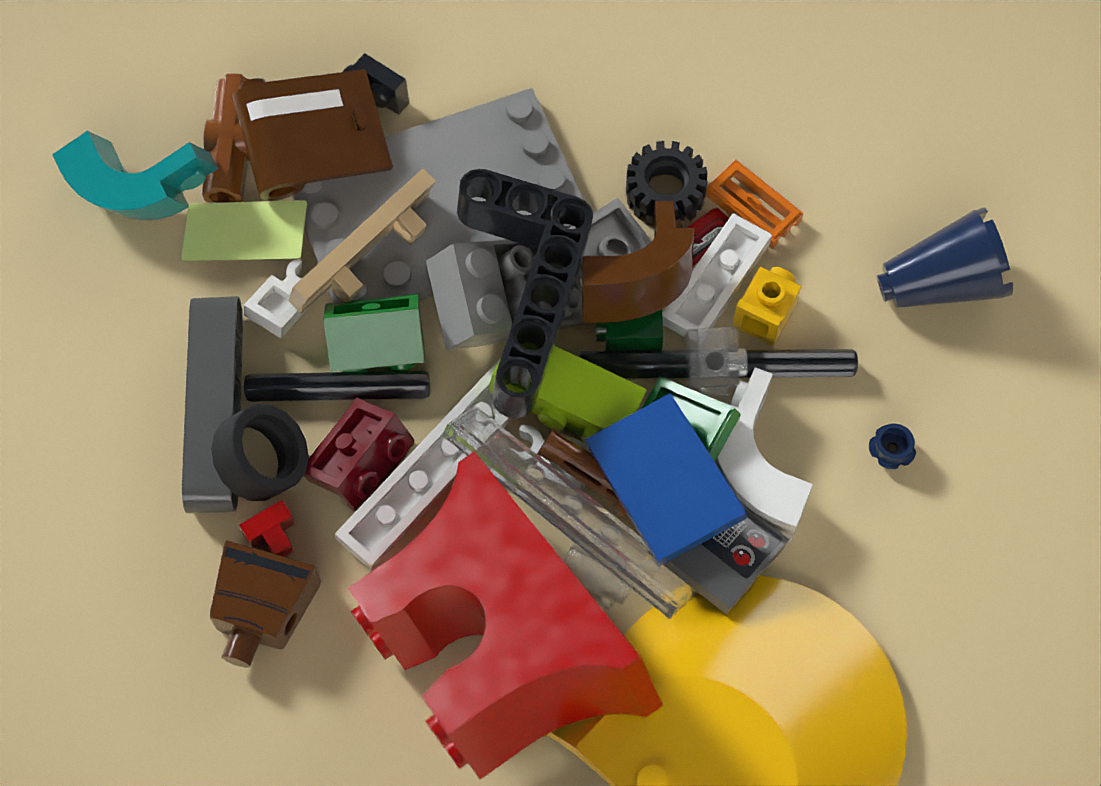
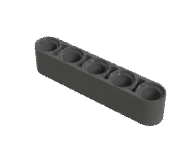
[182,296,243,514]

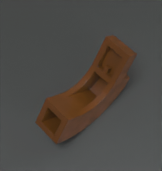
[582,201,694,323]

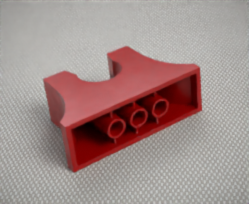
[348,451,663,780]

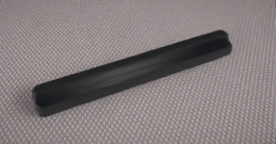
[244,370,431,402]

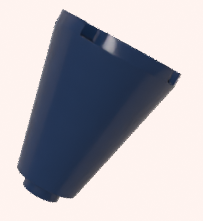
[876,208,1013,308]

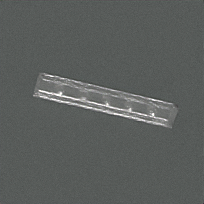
[442,406,697,619]

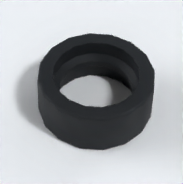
[211,404,309,501]

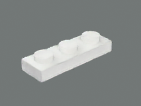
[662,213,772,346]

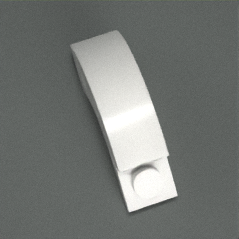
[715,367,813,543]

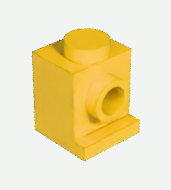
[732,267,802,346]

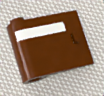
[232,69,393,201]

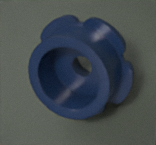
[869,423,916,470]

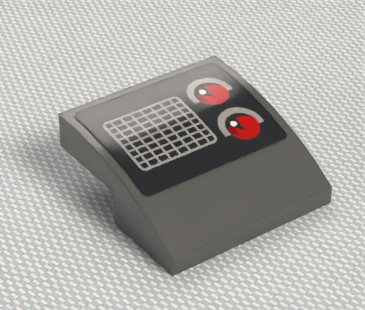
[647,502,789,615]

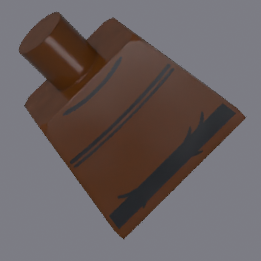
[210,540,321,668]

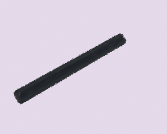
[579,349,858,378]

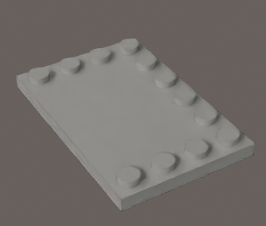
[292,88,584,303]

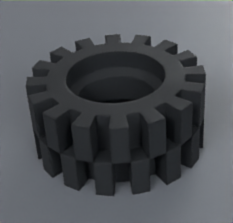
[626,141,708,226]

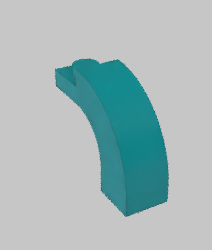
[52,130,218,220]

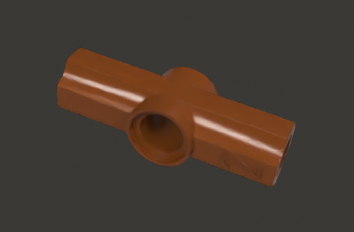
[202,73,249,203]

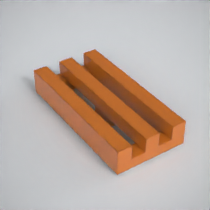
[706,160,803,249]

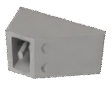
[426,239,587,350]

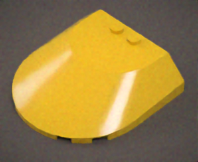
[544,575,907,786]

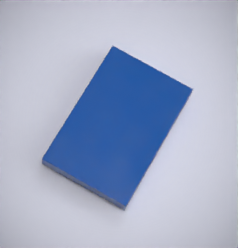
[585,393,747,567]

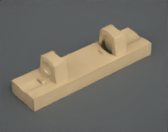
[288,168,436,314]

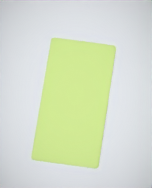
[181,200,307,261]

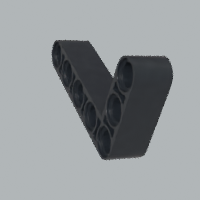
[457,168,593,418]

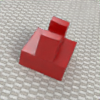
[239,500,294,557]

